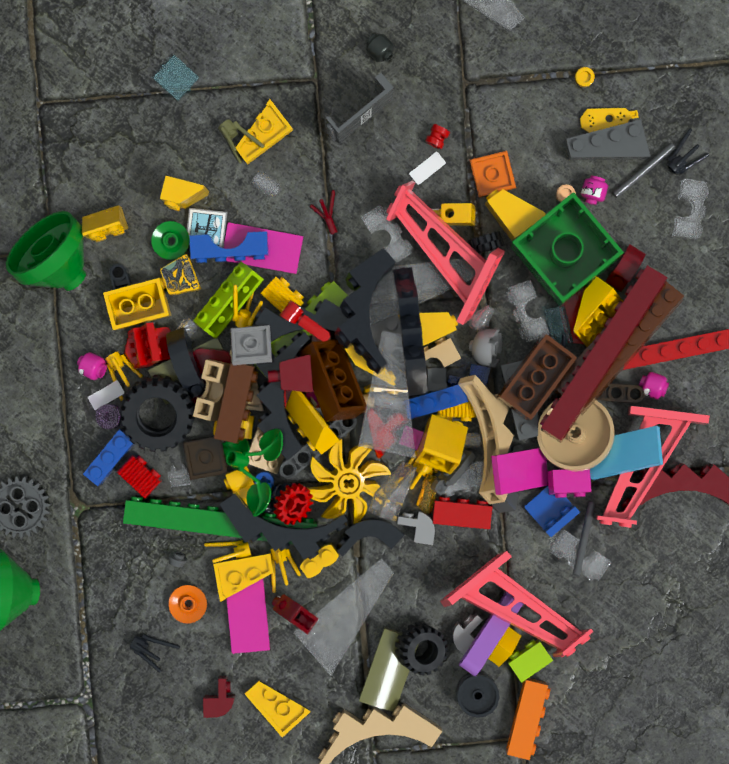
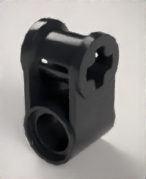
[109,264,133,290]

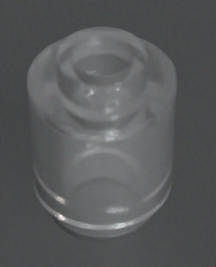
[252,171,281,198]

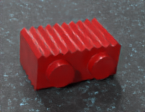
[117,455,162,498]

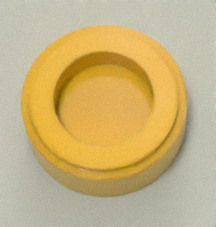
[575,67,595,87]

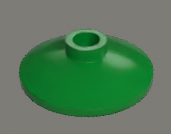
[151,221,190,260]

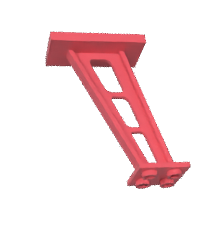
[386,181,505,325]
[595,406,709,528]
[440,551,593,658]

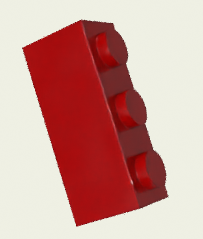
[432,497,493,529]

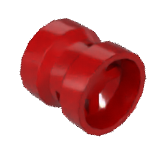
[425,124,450,150]

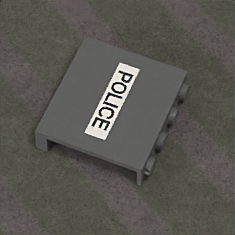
[326,73,394,144]

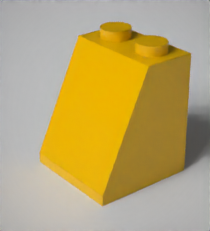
[485,189,546,241]
[398,312,458,346]
[415,414,468,474]

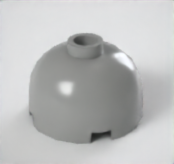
[469,329,502,368]

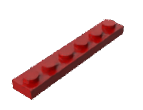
[623,329,729,370]

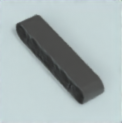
[279,418,357,479]

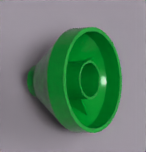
[6,211,86,291]
[0,549,40,631]

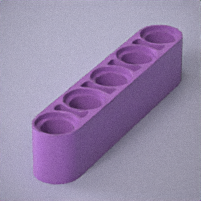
[459,592,523,677]

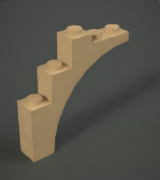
[458,375,514,504]
[318,702,442,764]

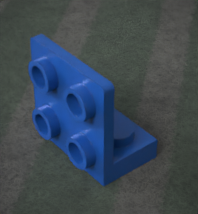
[524,486,580,537]

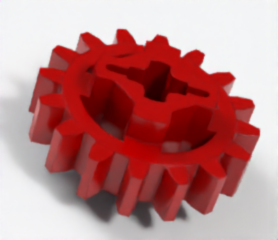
[273,483,313,525]

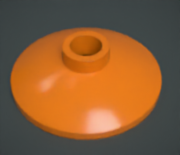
[169,585,207,623]

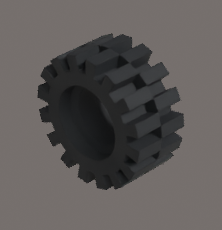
[467,231,505,254]

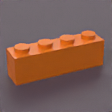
[506,678,550,760]

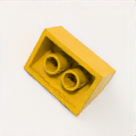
[160,176,209,211]
[103,278,171,330]
[285,391,340,455]

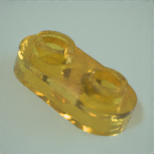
[419,475,437,514]

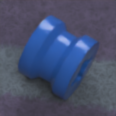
[254,471,274,489]

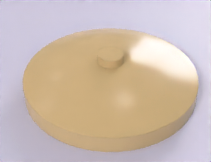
[537,398,615,472]

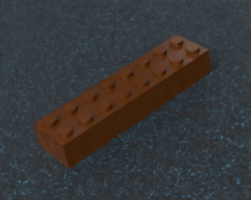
[553,282,684,415]

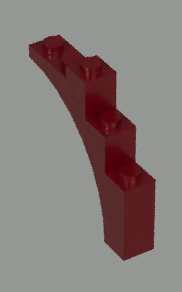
[619,463,729,512]

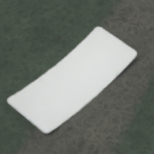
[409,152,446,185]
[88,380,124,410]

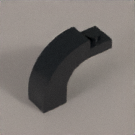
[166,327,206,398]
[337,518,404,557]

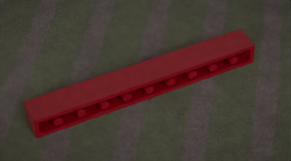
[540,265,667,443]

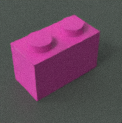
[547,469,591,498]

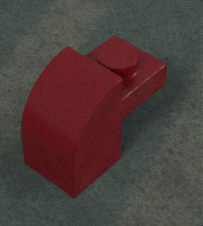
[605,244,646,292]
[203,676,235,718]

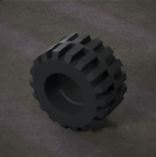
[395,623,448,676]

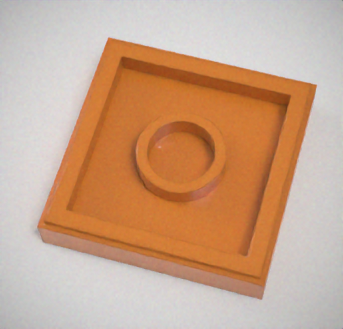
[470,151,516,198]

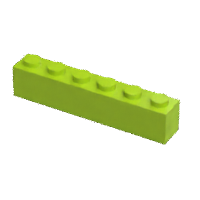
[254,281,348,378]

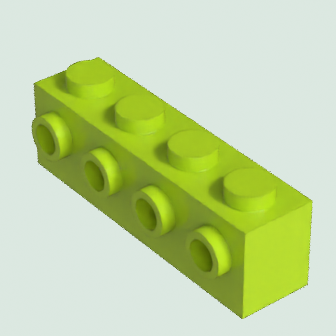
[193,261,264,339]

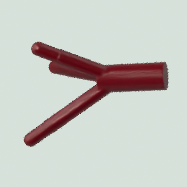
[310,190,338,235]

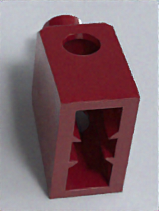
[268,355,313,392]
[272,594,319,634]

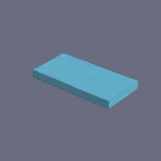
[590,426,663,480]

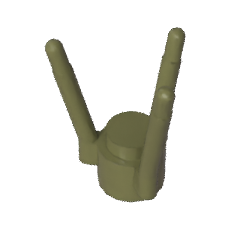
[218,119,264,164]

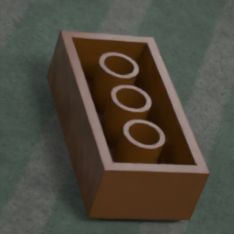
[497,334,577,420]
[299,340,368,422]
[214,362,258,443]

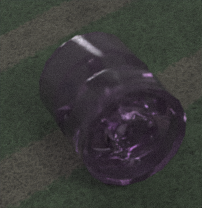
[95,404,121,429]

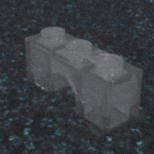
[672,178,709,241]
[361,205,412,265]
[506,280,550,342]
[549,528,611,581]

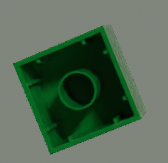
[511,192,624,307]

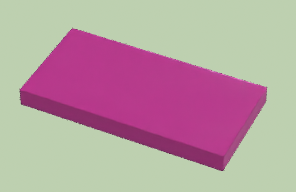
[223,222,303,274]
[491,447,548,495]
[227,578,270,654]

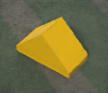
[488,627,521,667]

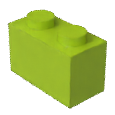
[507,639,553,683]

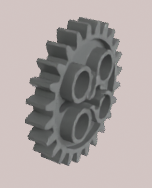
[0,476,52,538]

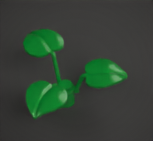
[223,429,283,517]

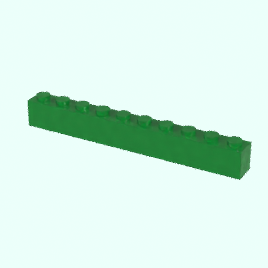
[123,496,317,545]

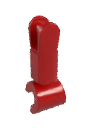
[280,300,330,341]

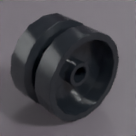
[456,671,500,718]

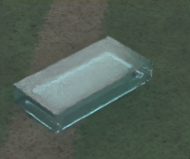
[545,305,574,345]

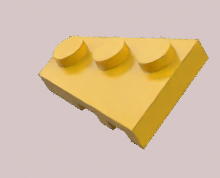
[236,99,293,165]
[213,553,274,602]
[244,681,311,737]

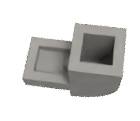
[397,510,435,545]
[452,613,483,655]

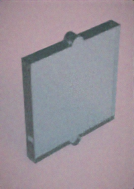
[153,55,199,101]

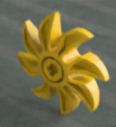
[308,438,391,524]

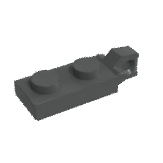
[431,449,476,496]

